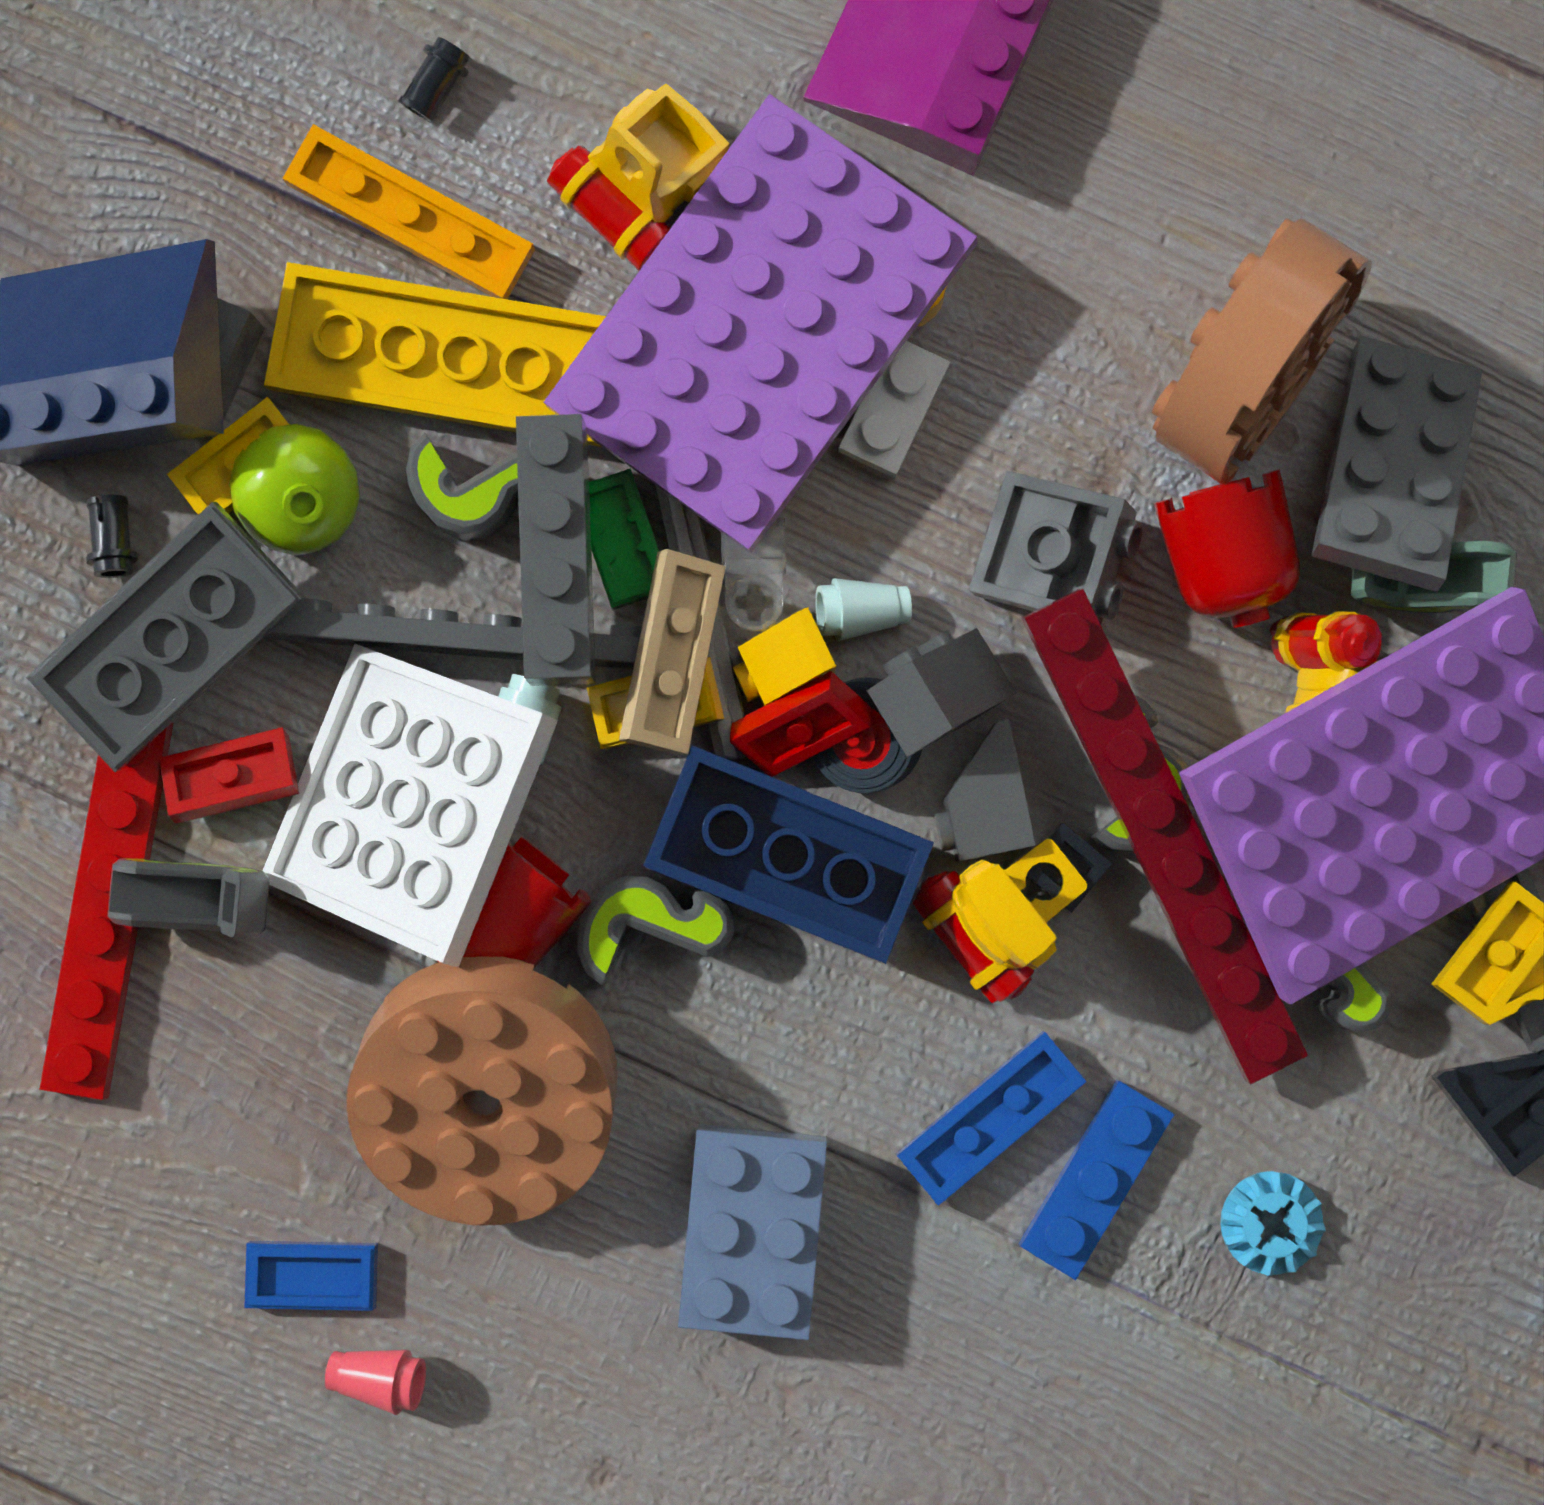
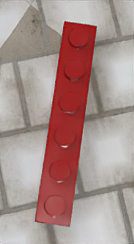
[39,723,174,1100]

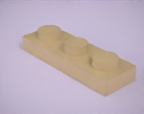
[619,549,726,755]

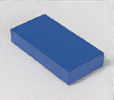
[244,1241,378,1311]

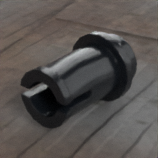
[398,37,470,123]
[86,494,138,578]

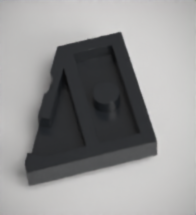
[1431,1050,1544,1177]

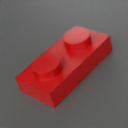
[729,671,872,777]
[159,727,299,824]

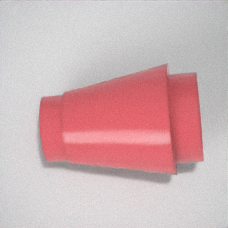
[325,1350,426,1415]

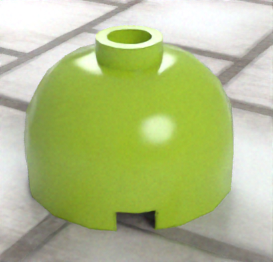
[229,424,360,555]

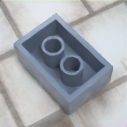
[678,1124,827,1340]

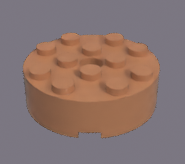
[1152,218,1372,485]
[347,957,618,1225]

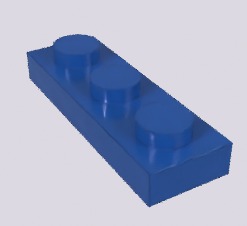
[896,1031,1087,1206]
[1018,1079,1175,1281]

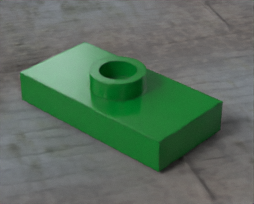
[589,468,659,610]

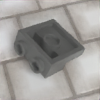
[968,471,1142,624]

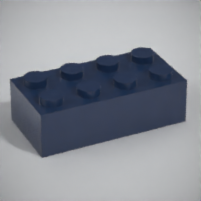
[643,745,934,964]

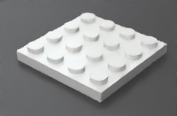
[263,644,558,968]

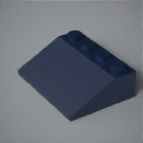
[0,239,224,466]

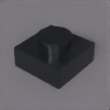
[1026,823,1112,913]

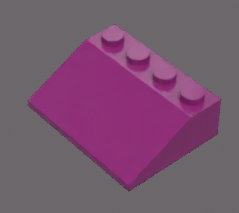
[803,0,1054,176]

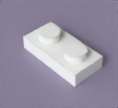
[839,341,950,478]

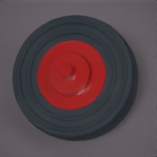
[812,677,922,793]

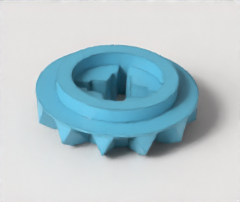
[1221,1171,1326,1276]

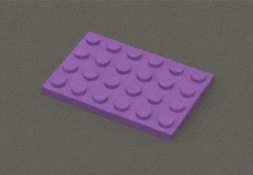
[543,94,977,553]
[1179,587,1544,1005]

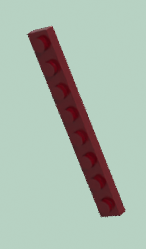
[1021,589,1308,1085]

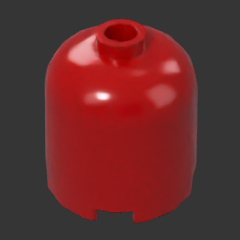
[1154,469,1300,628]
[438,836,591,970]

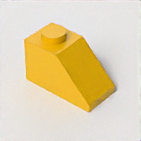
[732,607,836,706]

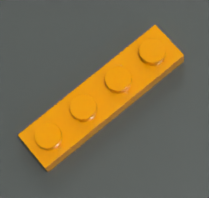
[282,124,535,299]

